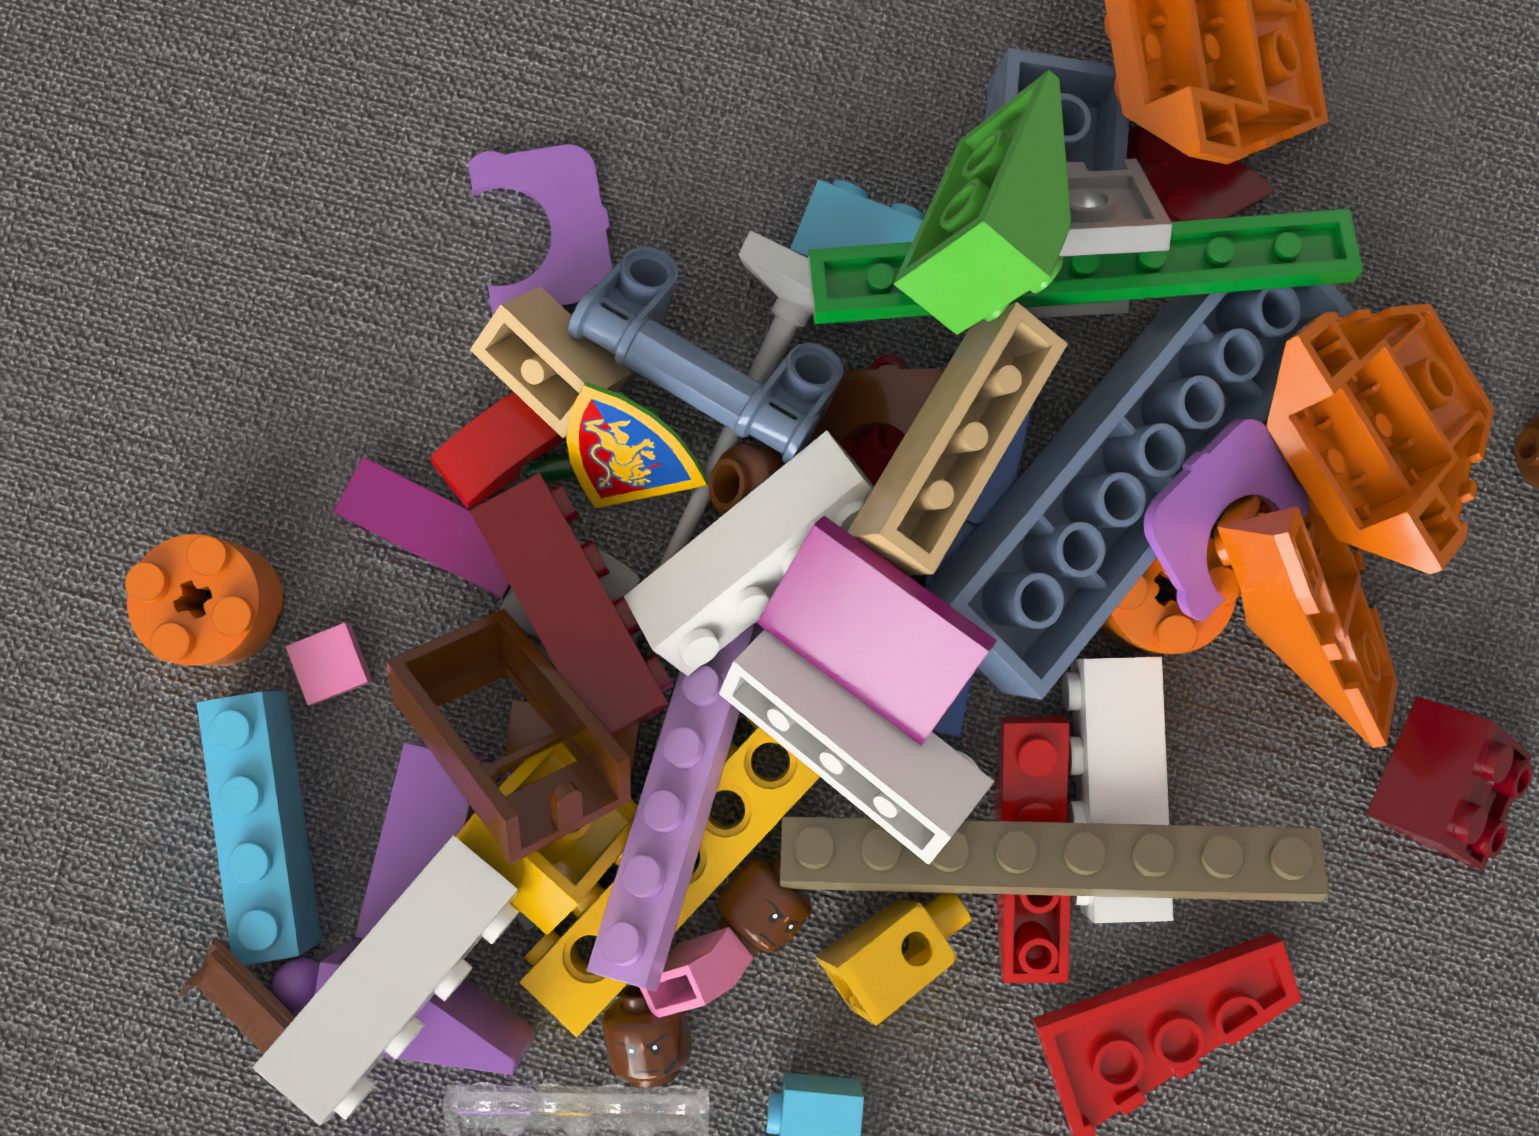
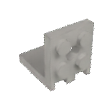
[1025,159,1172,318]

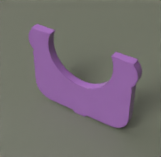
[468,144,613,315]
[1144,419,1309,621]

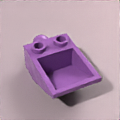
[272,938,535,1075]

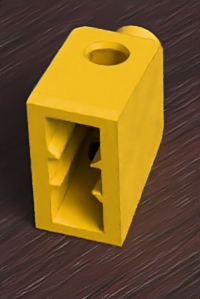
[815,893,971,1026]

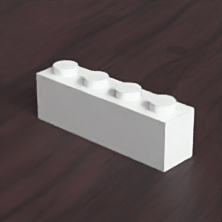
[624,430,874,676]
[719,629,995,865]
[1062,657,1173,923]
[252,835,519,1126]

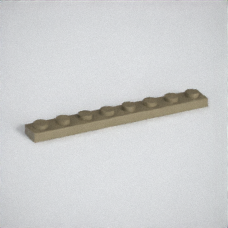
[780,817,1329,902]

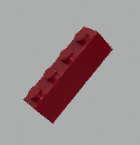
[469,473,673,738]

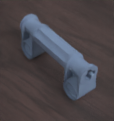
[568,247,844,464]

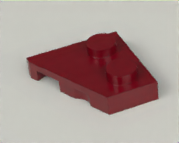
[1127,125,1275,222]

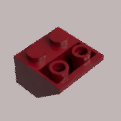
[1366,696,1533,871]

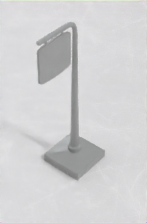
[500,230,861,667]

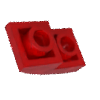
[430,392,567,509]

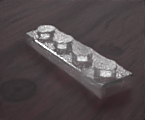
[442,1082,710,1136]

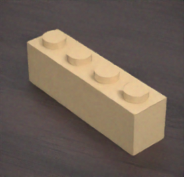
[847,302,1068,576]

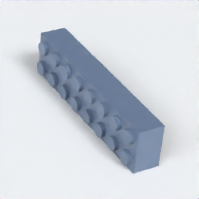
[926,284,1355,700]

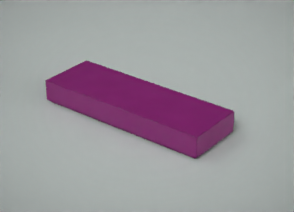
[333,456,510,599]

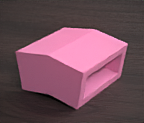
[640,927,754,1018]

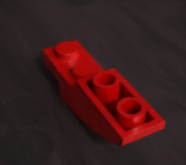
[994,716,1070,983]

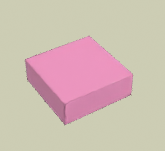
[285,623,373,706]

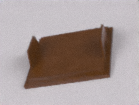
[179,938,295,1080]

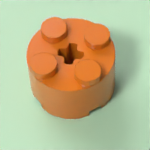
[125,534,283,666]
[1101,536,1240,654]

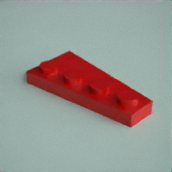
[1032,932,1302,1136]

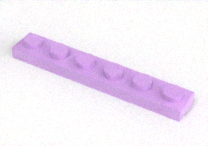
[586,622,764,992]

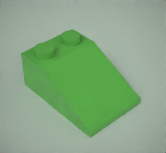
[893,70,1071,335]

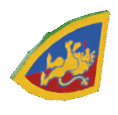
[566,381,708,508]

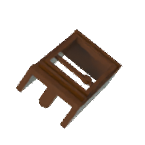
[386,609,631,865]

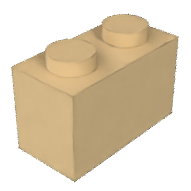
[470,286,632,438]

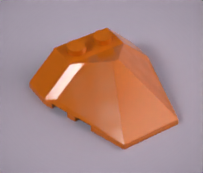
[1104,0,1329,164]
[1266,304,1495,574]
[1214,464,1398,748]

